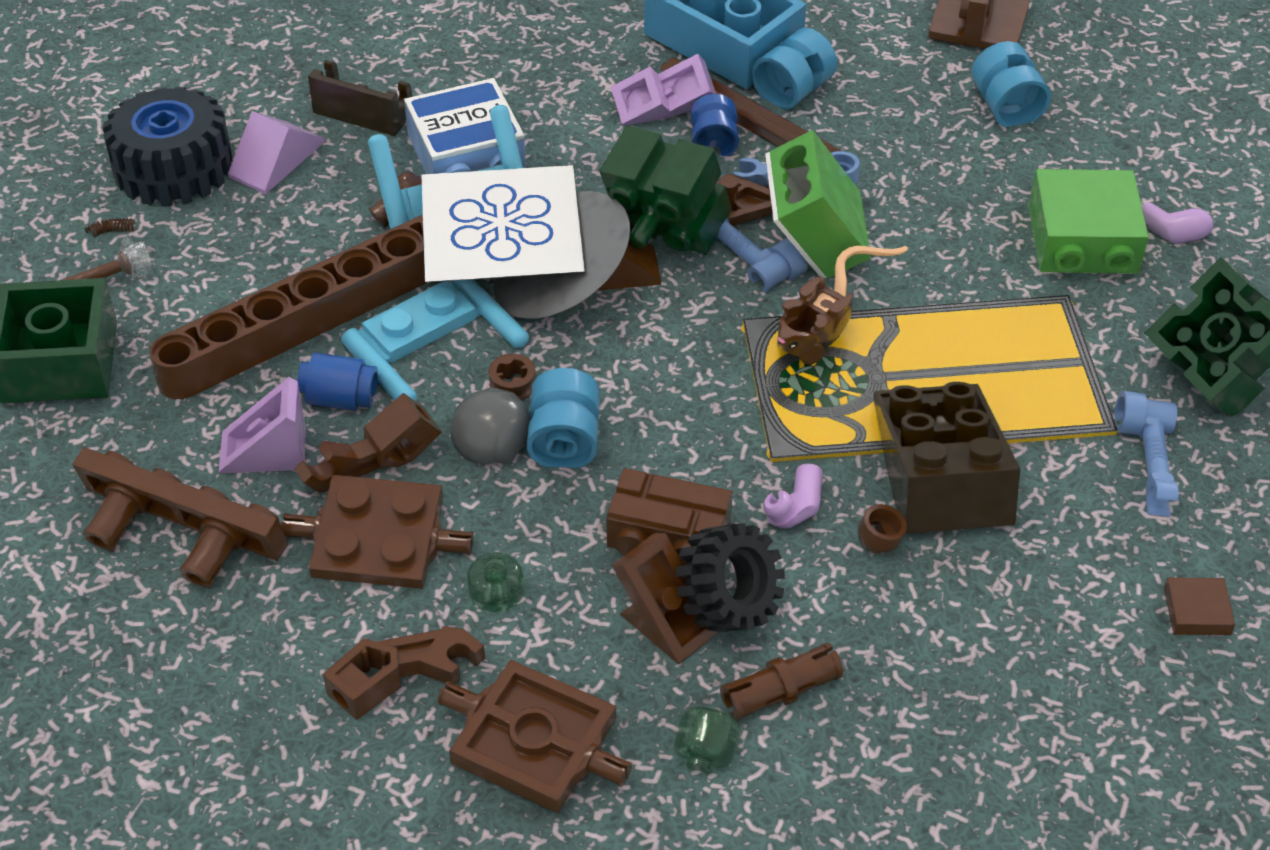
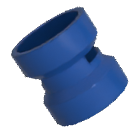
[691,94,739,156]

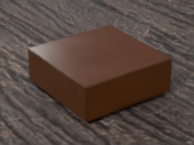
[1164,577,1235,635]

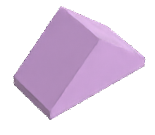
[228,111,325,195]
[219,377,306,474]

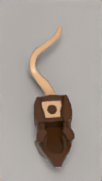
[777,246,908,365]

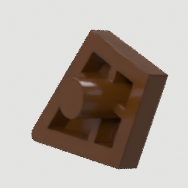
[717,173,773,226]

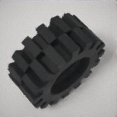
[675,523,785,632]

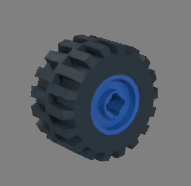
[103,87,233,206]

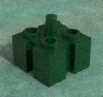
[599,125,732,255]
[1144,257,1270,416]

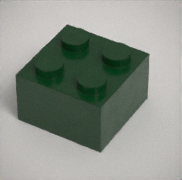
[0,278,117,404]

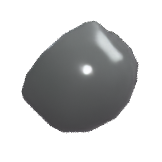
[450,388,532,465]

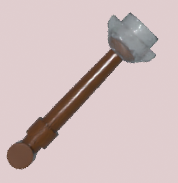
[62,235,154,281]

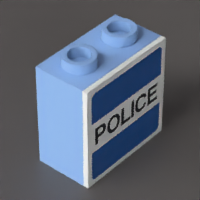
[404,78,526,174]

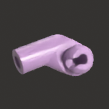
[1142,202,1213,244]
[763,464,823,529]

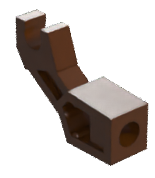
[294,393,442,492]
[323,626,485,720]

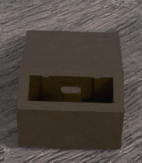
[873,381,1020,534]

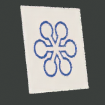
[422,165,585,282]

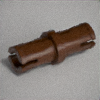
[720,642,843,722]

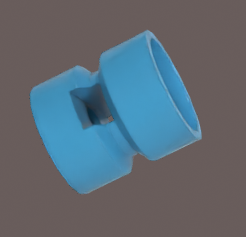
[751,28,837,111]
[971,41,1051,127]
[527,368,600,468]

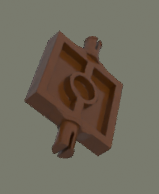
[281,475,474,589]
[438,659,632,814]

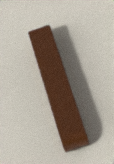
[149,214,428,399]

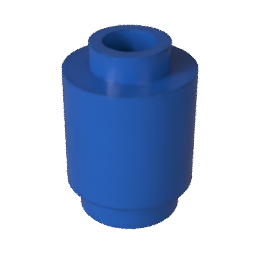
[297,352,378,412]

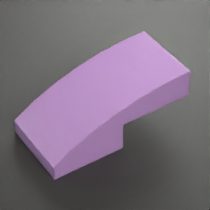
[611,54,716,126]

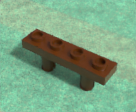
[72,447,289,589]

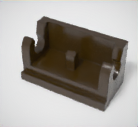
[308,60,412,136]

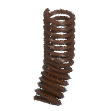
[85,218,135,238]

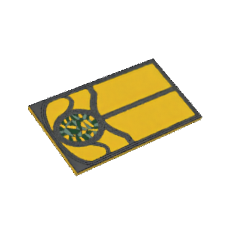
[741,295,1118,462]

